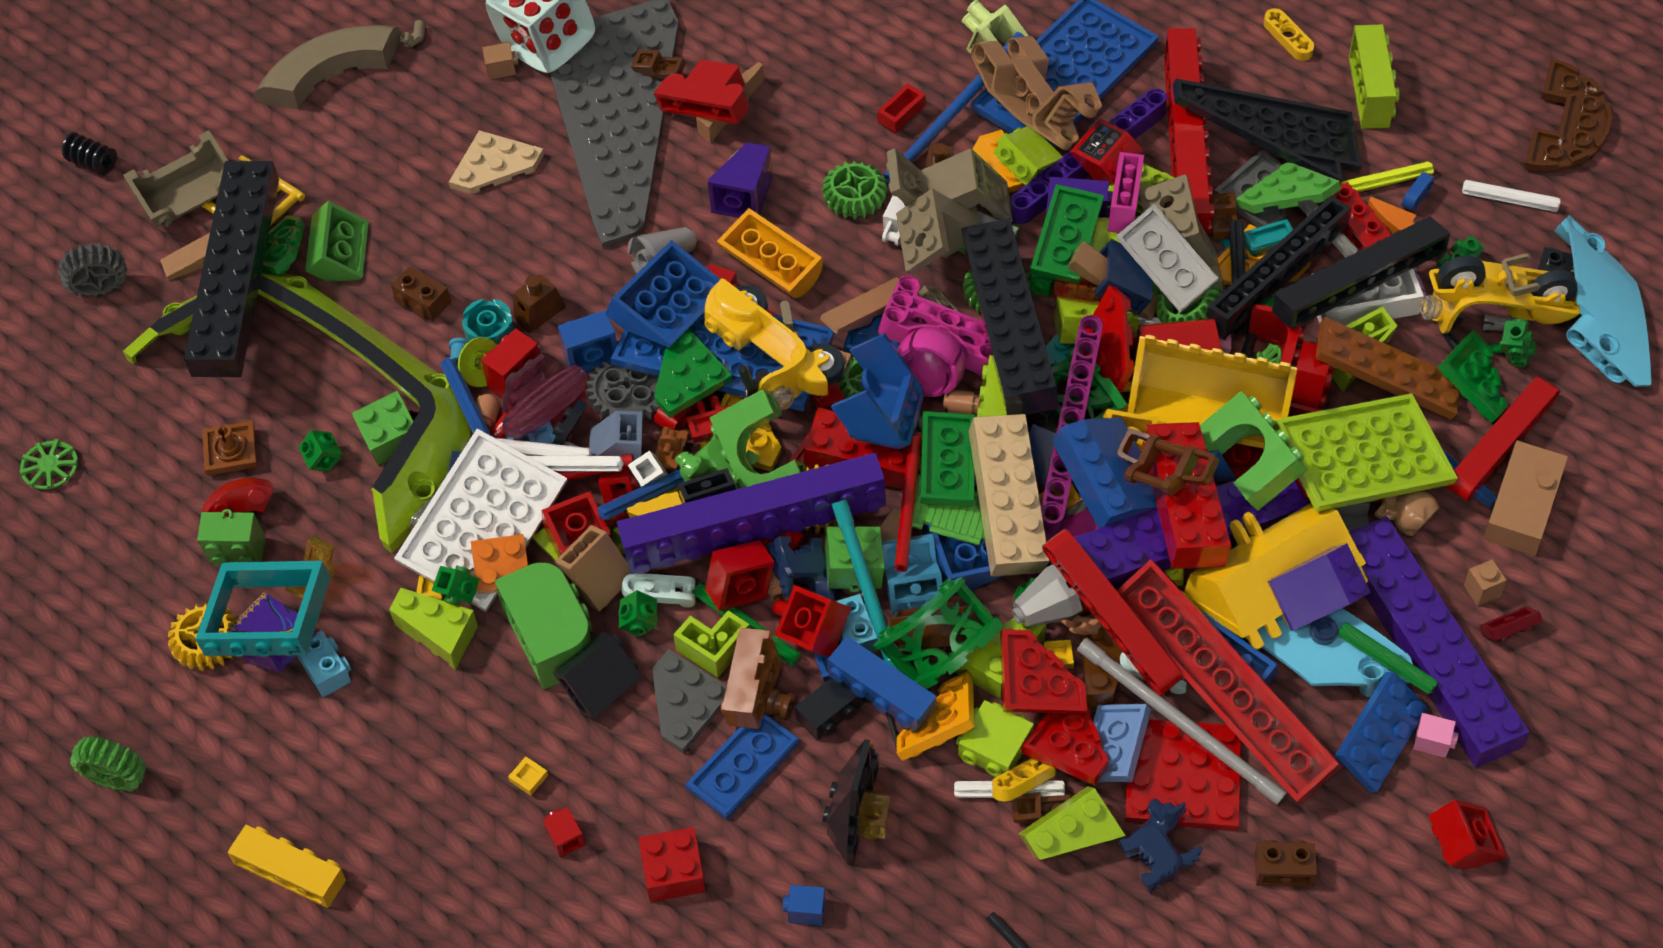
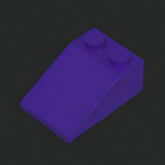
[1268,543,1371,631]

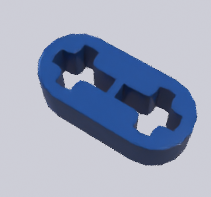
[1401,172,1435,212]

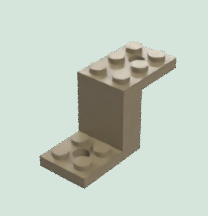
[886,148,1013,222]
[1139,174,1225,314]
[896,188,980,276]

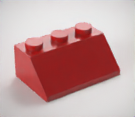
[1139,319,1221,350]

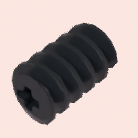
[62,132,117,175]

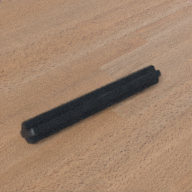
[1229,220,1248,335]

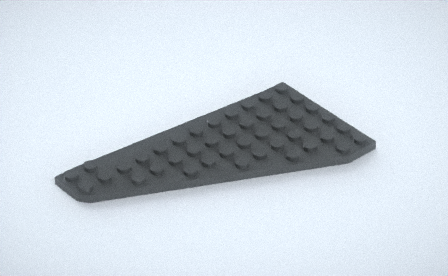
[550,0,679,249]

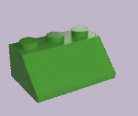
[305,200,369,281]

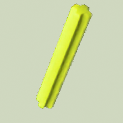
[1340,162,1434,192]

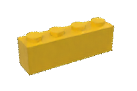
[227,825,346,908]

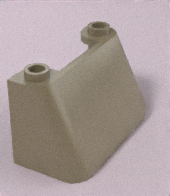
[123,130,228,227]

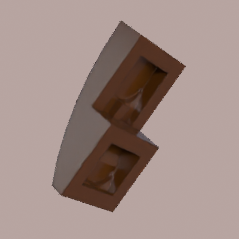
[631,50,686,79]
[1211,193,1237,240]
[1013,792,1071,825]

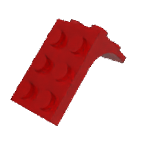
[1248,304,1306,367]

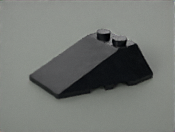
[822,739,879,866]

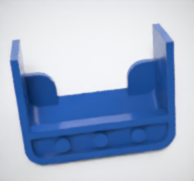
[831,333,924,449]

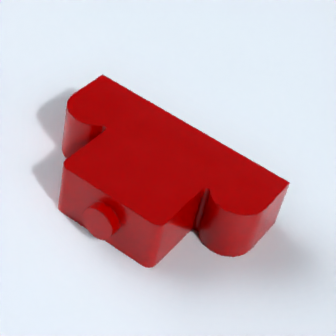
[653,60,749,124]

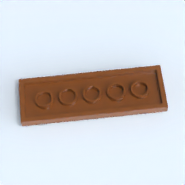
[1316,317,1459,420]

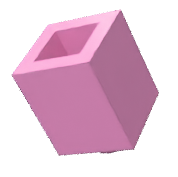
[1413,713,1458,758]

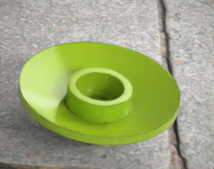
[458,337,497,387]

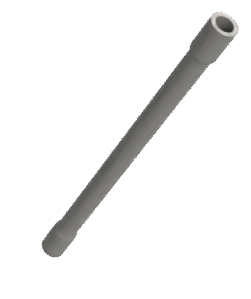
[1077,638,1287,805]

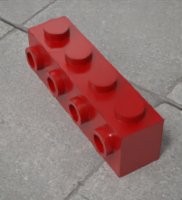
[1321,182,1391,250]

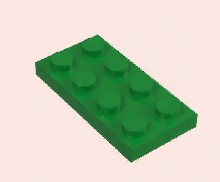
[1030,184,1104,285]
[920,411,975,506]

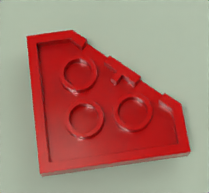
[1082,286,1134,392]
[1000,629,1087,714]
[1021,705,1109,785]

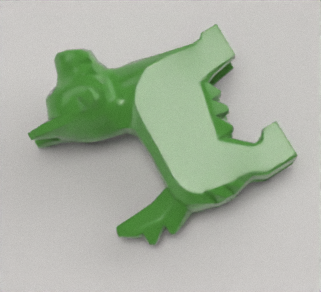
[675,435,759,489]

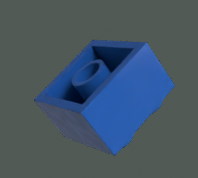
[558,310,617,378]

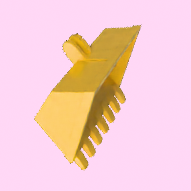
[1128,335,1297,449]
[1183,503,1368,649]

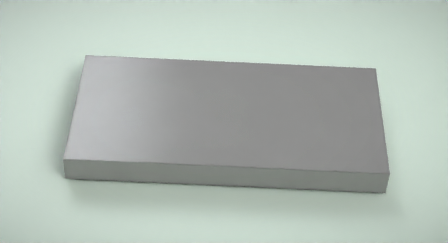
[1116,204,1220,313]

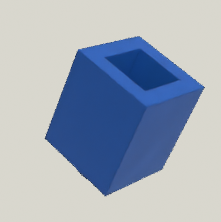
[783,885,826,926]

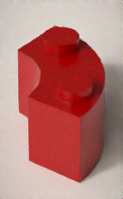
[201,478,274,517]

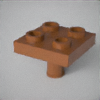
[202,420,258,476]

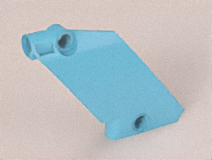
[1554,215,1651,387]
[1257,608,1413,697]

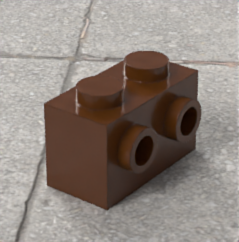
[391,266,451,322]
[1254,840,1317,887]

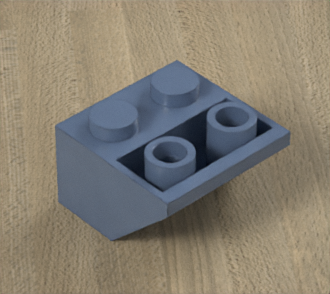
[589,411,642,460]

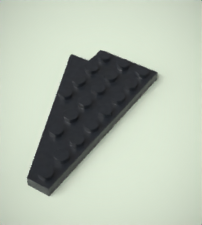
[1172,78,1362,183]

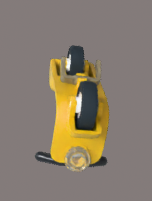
[1420,254,1580,350]
[704,278,845,411]

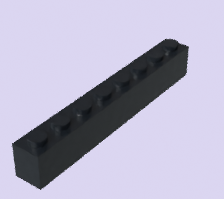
[1272,216,1450,329]

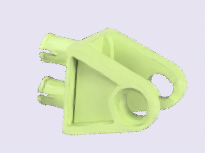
[961,0,1029,53]

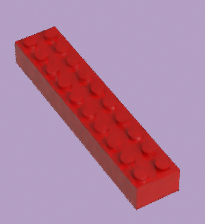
[1164,28,1214,234]
[1117,559,1343,804]

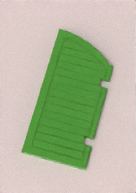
[912,475,985,545]

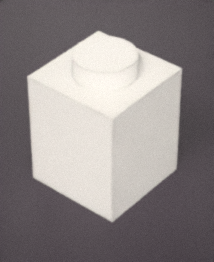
[628,451,668,487]

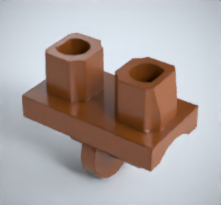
[655,426,689,474]

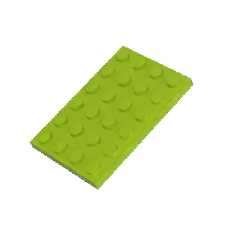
[1273,394,1458,512]

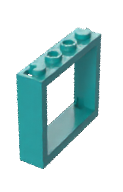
[195,561,331,657]

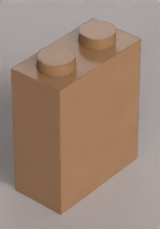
[555,525,630,612]

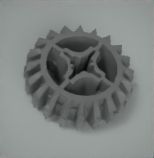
[58,243,127,298]

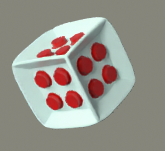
[486,0,595,73]

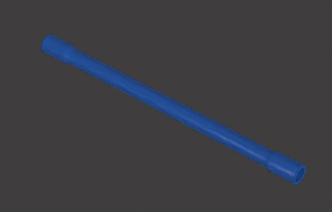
[883,32,1024,183]

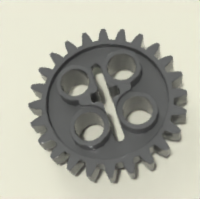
[586,361,660,424]

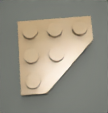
[449,130,544,194]

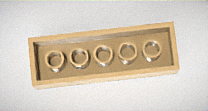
[969,414,1049,576]

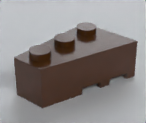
[889,598,982,652]
[1080,626,1122,710]

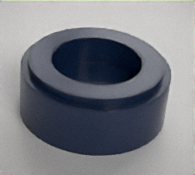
[1310,617,1338,645]

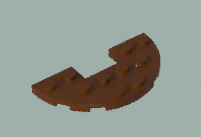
[1524,58,1612,172]

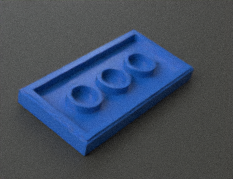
[685,713,800,820]

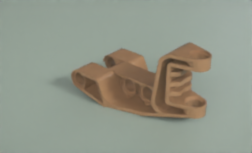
[971,36,1102,150]

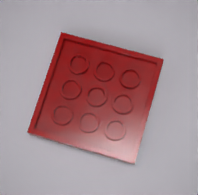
[1125,719,1241,831]

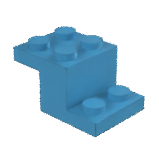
[882,534,942,615]

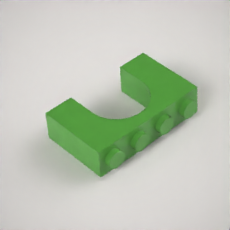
[709,389,807,488]
[1200,390,1308,511]

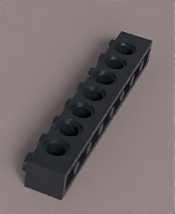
[1206,196,1351,339]

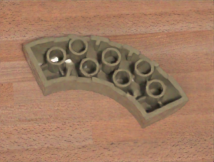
[254,25,402,110]

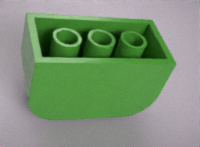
[494,563,593,690]

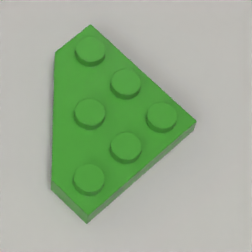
[1236,162,1341,213]

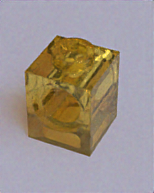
[858,792,891,839]

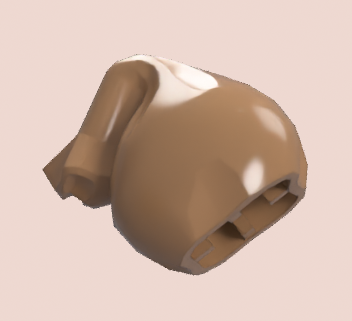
[1374,490,1439,536]

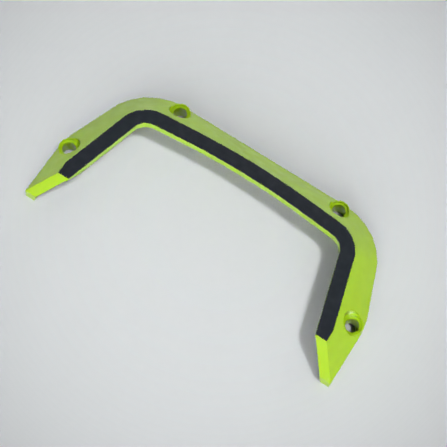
[123,272,473,553]

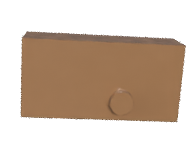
[1483,440,1568,556]

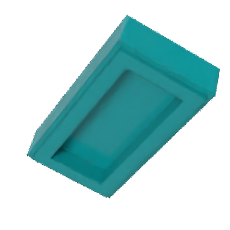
[1244,219,1293,256]

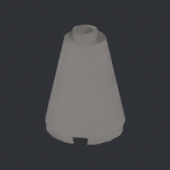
[628,227,697,273]

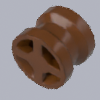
[765,688,795,720]

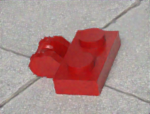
[686,395,732,443]

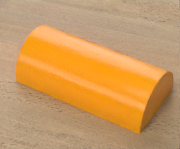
[717,208,823,298]

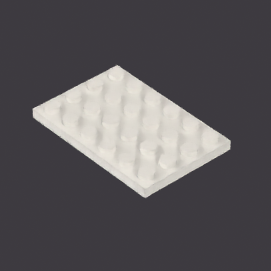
[394,429,567,612]

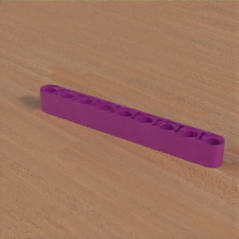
[1041,315,1103,533]

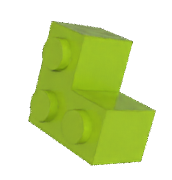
[673,611,750,678]

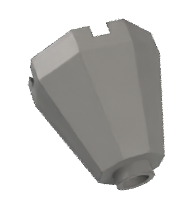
[1011,564,1083,627]

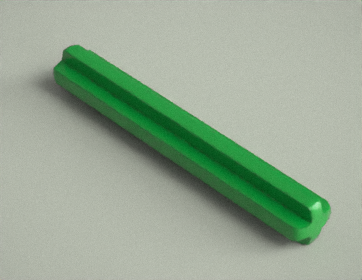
[1338,623,1438,694]

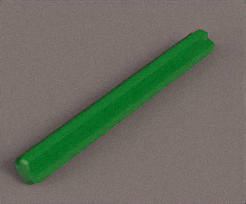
[693,583,801,666]

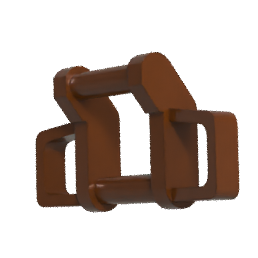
[1117,428,1219,496]

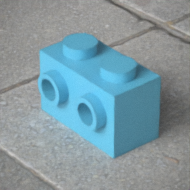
[837,594,878,653]
[297,630,351,698]

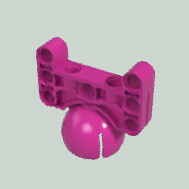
[878,276,991,397]

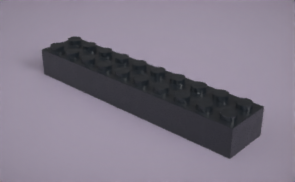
[184,161,279,377]
[961,218,1059,415]

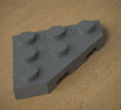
[1214,150,1286,227]
[652,649,727,754]

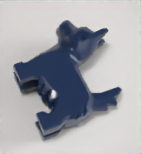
[766,536,842,600]
[1119,798,1203,894]

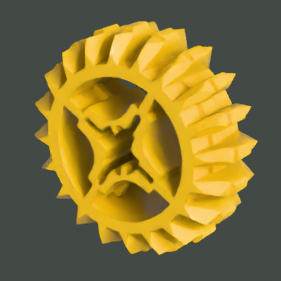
[168,601,237,672]

